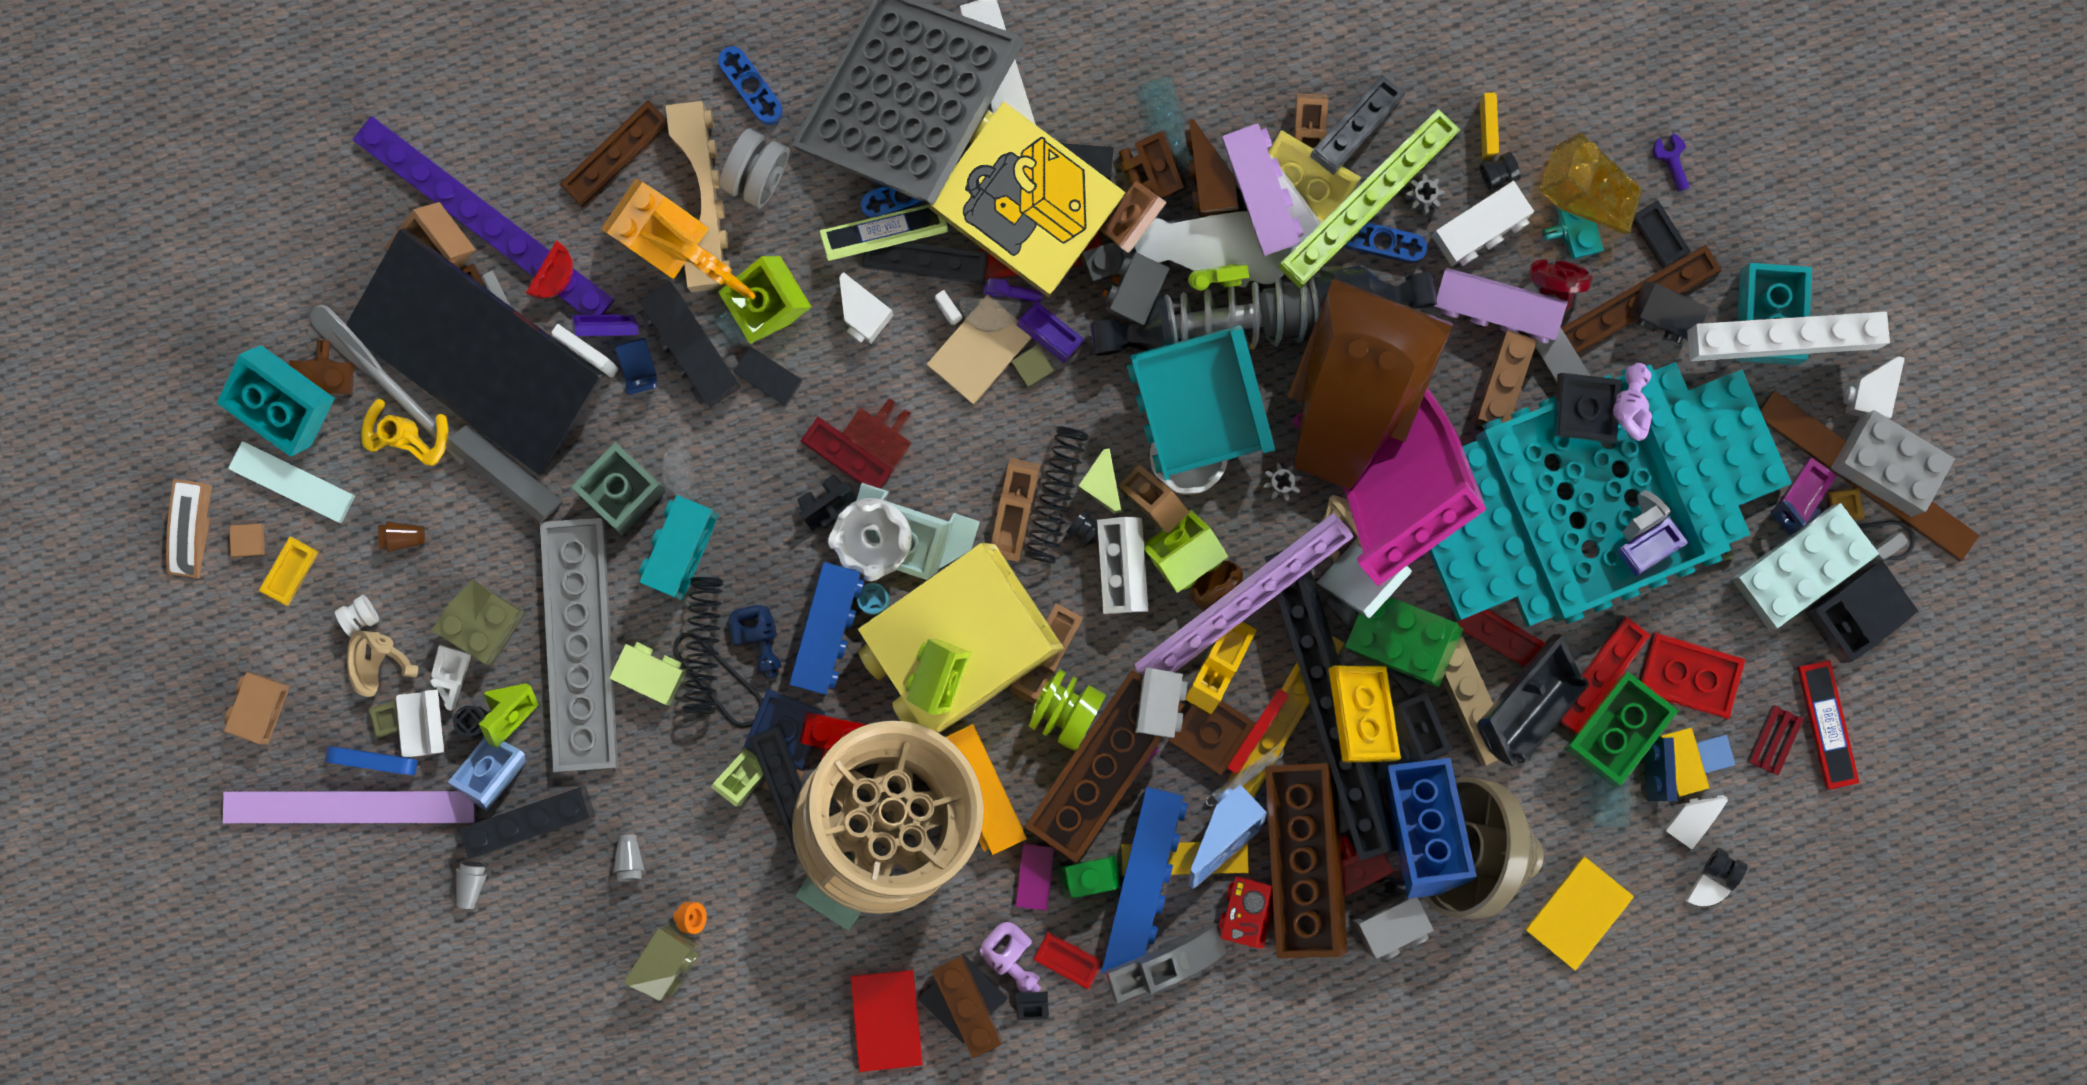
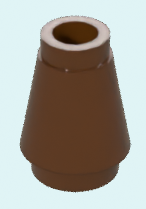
[378,521,425,552]

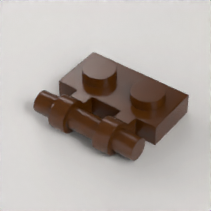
[1118,130,1187,200]

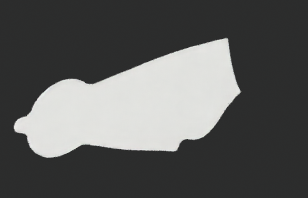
[1135,211,1296,287]

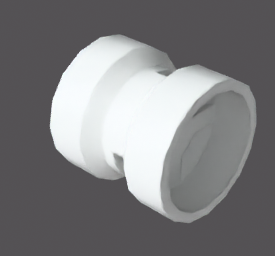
[335,595,379,637]

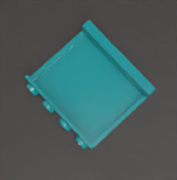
[1127,325,1275,481]

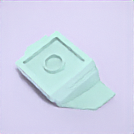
[856,483,980,580]

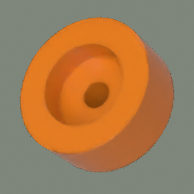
[673,901,707,934]

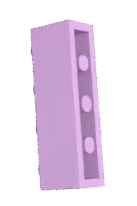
[1222,123,1303,257]
[1435,268,1568,343]

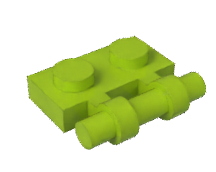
[1188,263,1249,291]

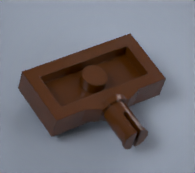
[289,340,354,395]

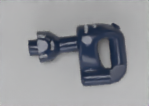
[728,605,782,678]

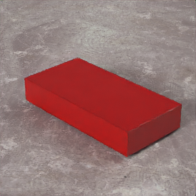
[1033,931,1103,990]

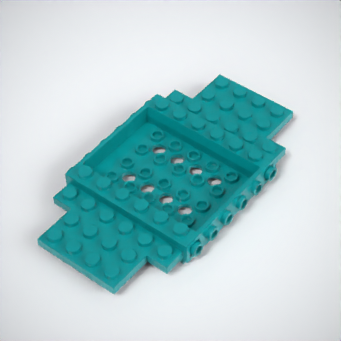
[1428,362,1792,627]

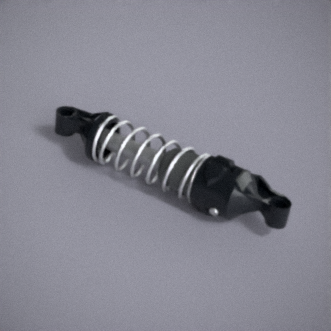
[1090,264,1437,356]

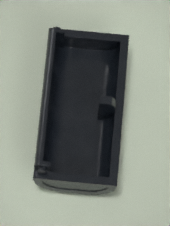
[1477,634,1589,766]

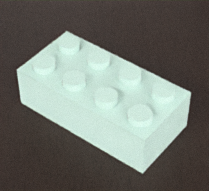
[1731,503,1879,629]

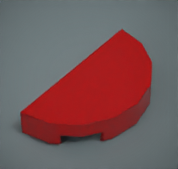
[525,240,574,299]

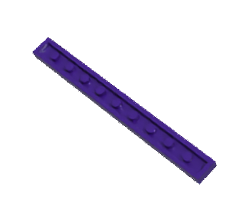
[352,116,615,315]

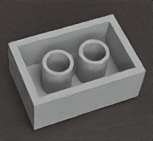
[1831,410,1955,517]

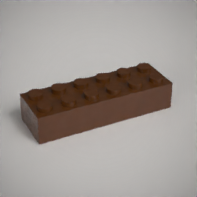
[1024,670,1184,863]
[1265,762,1348,958]

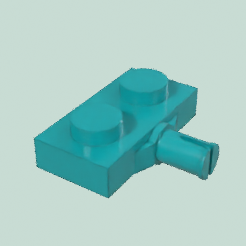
[1542,192,1604,260]

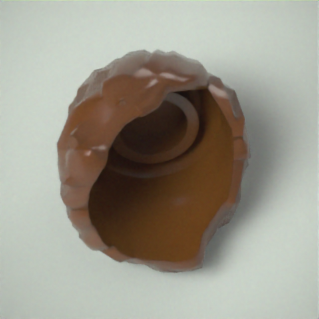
[1190,560,1243,611]

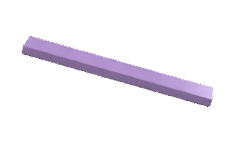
[1135,513,1354,676]
[223,791,477,823]

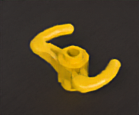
[361,399,449,466]

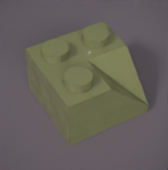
[431,579,526,665]
[623,924,699,1001]

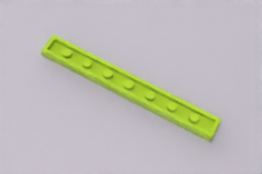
[1278,109,1460,289]

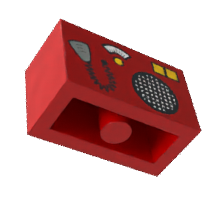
[1219,876,1274,949]

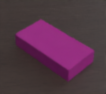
[1778,457,1837,523]
[1016,843,1054,911]

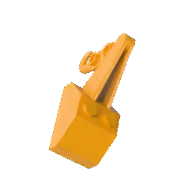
[601,179,756,299]

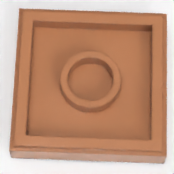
[1100,181,1166,253]

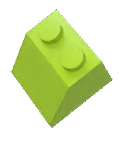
[718,256,812,343]
[1144,510,1229,593]
[906,638,971,715]

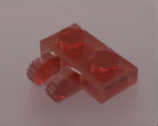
[843,399,912,469]

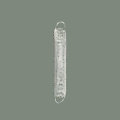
[1206,747,1283,806]

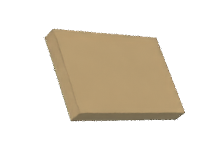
[927,294,1032,405]

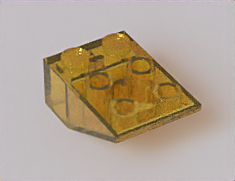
[1540,132,1642,235]

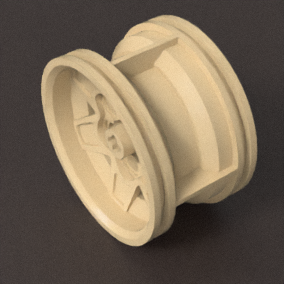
[792,721,984,914]

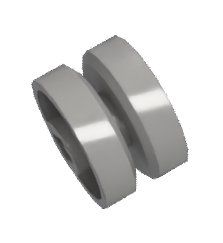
[719,128,790,209]

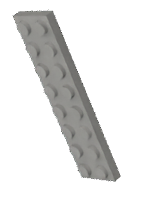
[540,518,618,772]

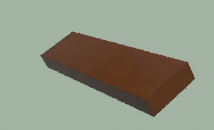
[559,100,668,207]

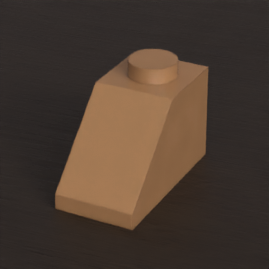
[1118,464,1190,534]

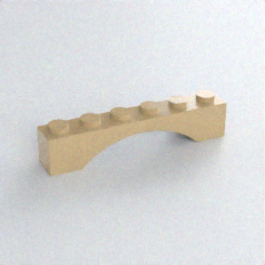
[666,101,732,293]

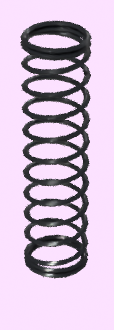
[1024,426,1089,564]
[681,577,724,714]

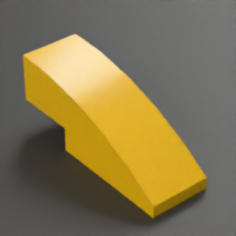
[1185,621,1257,714]

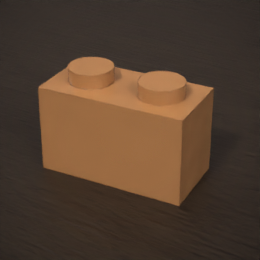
[224,672,291,744]

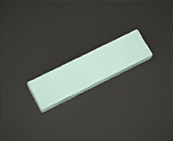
[228,441,355,523]

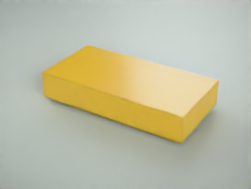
[1480,92,1499,161]
[259,536,319,606]
[1659,727,1709,797]

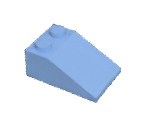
[1189,784,1266,890]

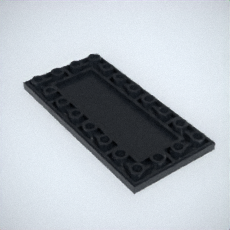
[346,228,604,476]

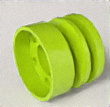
[1028,669,1106,752]

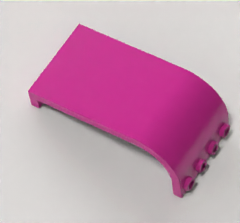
[1293,387,1486,586]

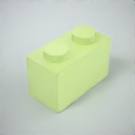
[609,642,686,706]

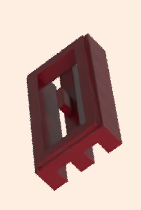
[1747,705,1804,776]

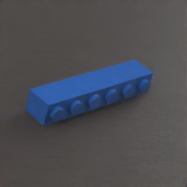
[1101,786,1188,974]

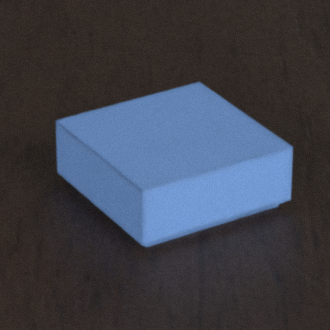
[1696,735,1736,773]

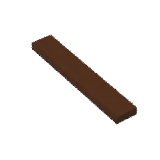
[1561,245,1722,354]

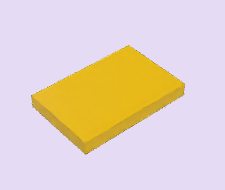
[1328,666,1401,762]
[1524,856,1634,971]

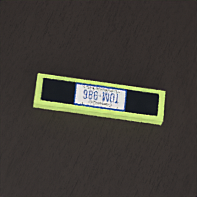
[820,205,948,261]

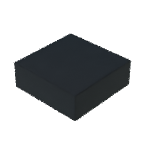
[1016,991,1049,1020]

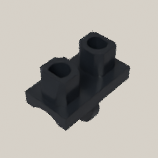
[797,475,857,531]

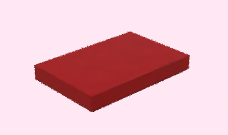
[1640,632,1746,719]
[850,969,923,1072]

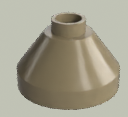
[1423,777,1544,920]

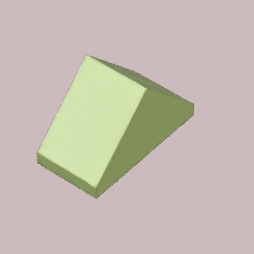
[1078,448,1121,514]
[711,748,764,807]

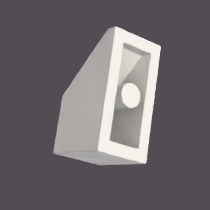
[839,272,894,344]
[1843,357,1905,419]

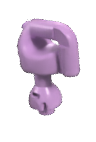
[1613,363,1652,441]
[979,922,1041,993]

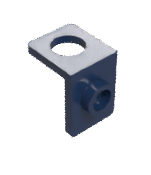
[616,338,657,395]
[1770,499,1821,536]

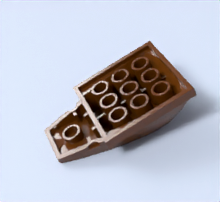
[1287,278,1453,489]

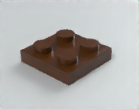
[1168,700,1255,775]

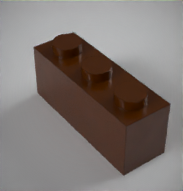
[932,954,1003,1058]

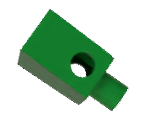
[1057,855,1122,898]

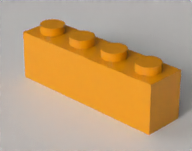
[945,724,1027,855]

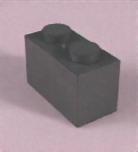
[1104,252,1170,326]

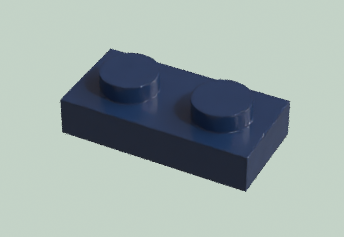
[1644,737,1677,801]

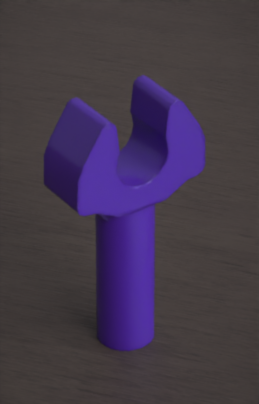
[1653,133,1690,192]
[983,278,1042,303]

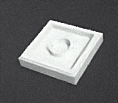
[551,324,619,377]

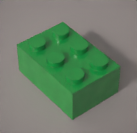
[1345,597,1463,688]
[1564,671,1679,788]

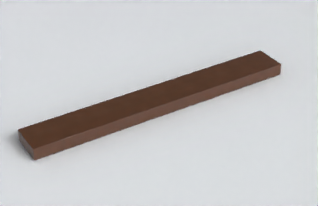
[1760,390,1980,561]

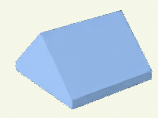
[448,737,527,812]

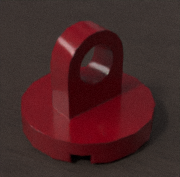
[1529,259,1593,314]

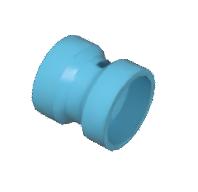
[857,583,890,615]

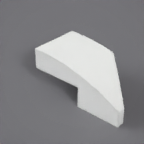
[430,644,471,711]
[1666,795,1728,849]

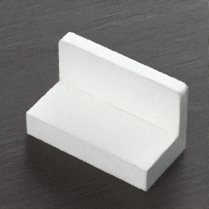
[396,689,444,758]

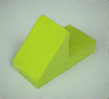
[479,683,539,748]

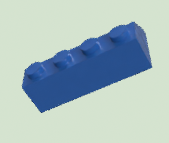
[789,562,864,695]
[1383,758,1477,899]

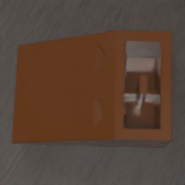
[1185,119,1243,217]

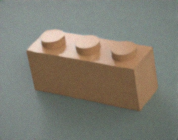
[1473,330,1537,426]

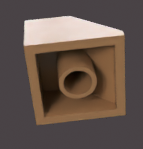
[385,202,476,269]

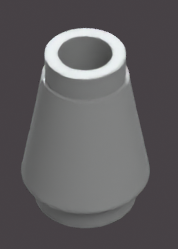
[613,835,645,882]
[456,860,487,909]

